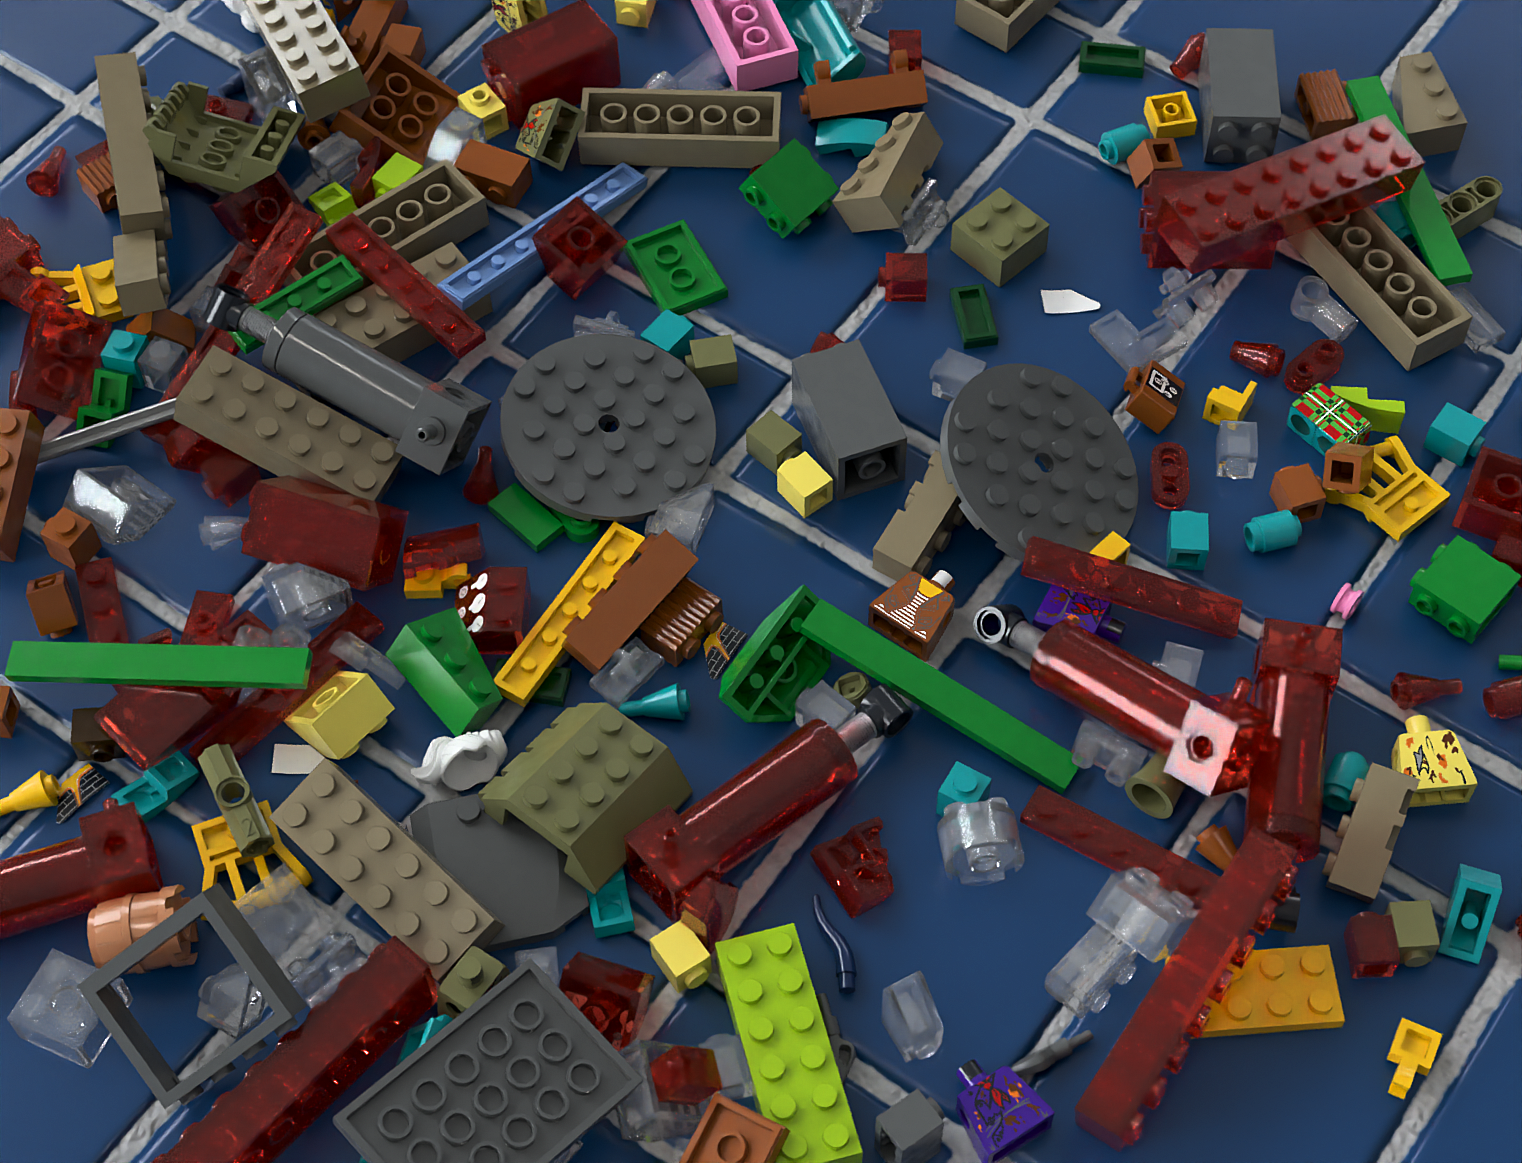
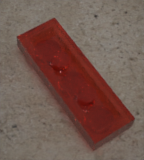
[75,557,131,644]

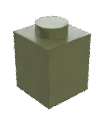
[684,334,738,388]
[746,410,802,476]
[1381,900,1440,967]

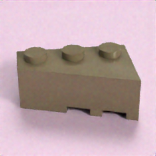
[1392,51,1468,157]
[113,229,171,317]
[1322,762,1420,904]

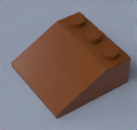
[328,43,461,168]

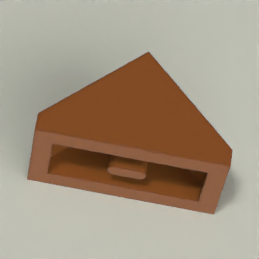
[126,308,197,356]

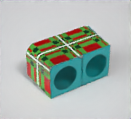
[1286,383,1372,457]

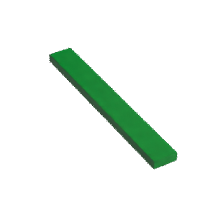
[1345,75,1473,286]
[799,598,1083,794]
[4,641,313,689]

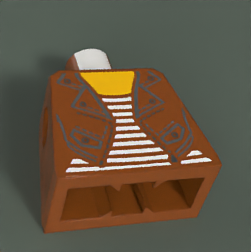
[868,570,955,662]

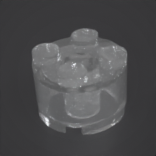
[937,797,1025,886]

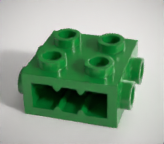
[739,138,839,239]
[1408,535,1522,644]

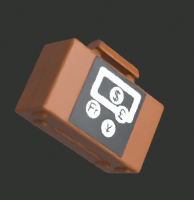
[1123,360,1185,434]

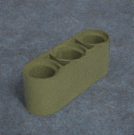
[1439,176,1503,239]

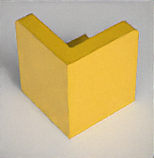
[1202,380,1258,433]

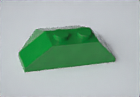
[719,585,831,723]

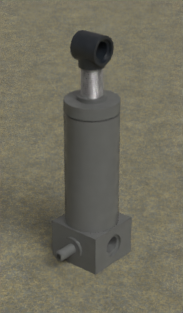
[203,283,492,475]

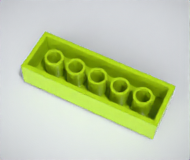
[715,923,863,1163]

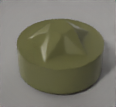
[832,672,873,710]

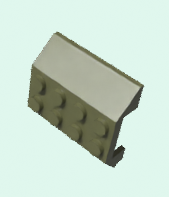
[142,81,306,193]
[478,703,693,895]

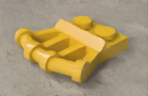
[25,258,133,349]
[1324,435,1451,542]
[191,800,314,921]

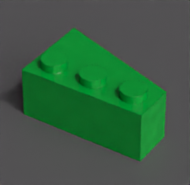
[385,607,503,737]

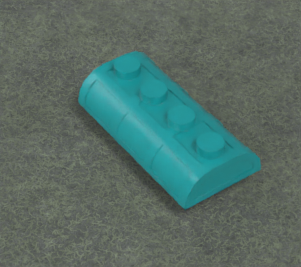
[773,0,866,86]

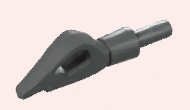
[816,993,856,1086]
[1011,1029,1094,1077]

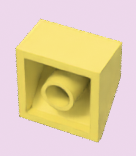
[283,670,395,760]

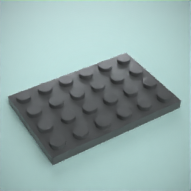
[333,958,644,1163]

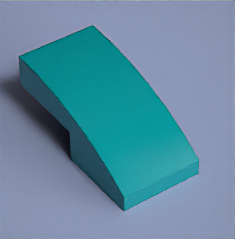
[815,118,889,157]
[111,747,199,829]
[586,868,635,938]

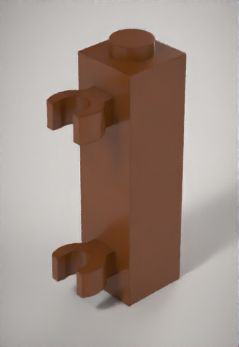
[340,0,408,76]
[799,49,928,123]

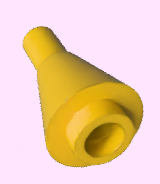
[0,770,62,817]

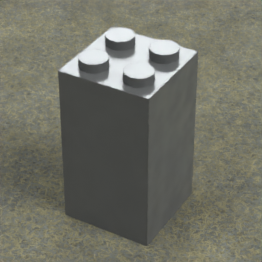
[1198,28,1281,164]
[792,339,907,501]

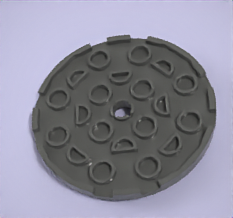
[500,334,716,524]
[940,363,1139,570]

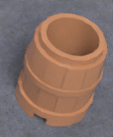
[87,885,198,975]

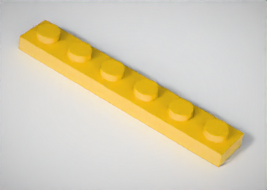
[493,522,645,707]

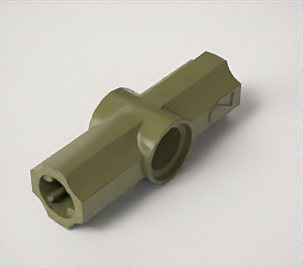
[198,743,275,858]

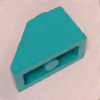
[1438,863,1502,964]

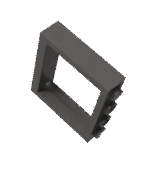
[77,883,307,1109]

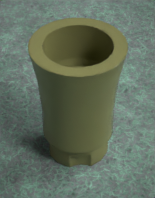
[1125,732,1206,819]

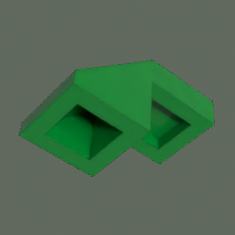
[76,367,134,449]

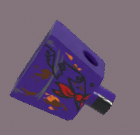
[1032,566,1127,654]
[956,1059,1055,1163]

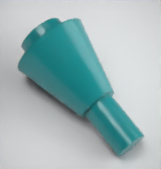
[618,683,691,720]

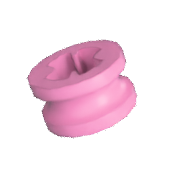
[1330,582,1364,621]

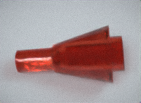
[26,146,66,197]
[463,446,499,505]
[1390,672,1463,710]

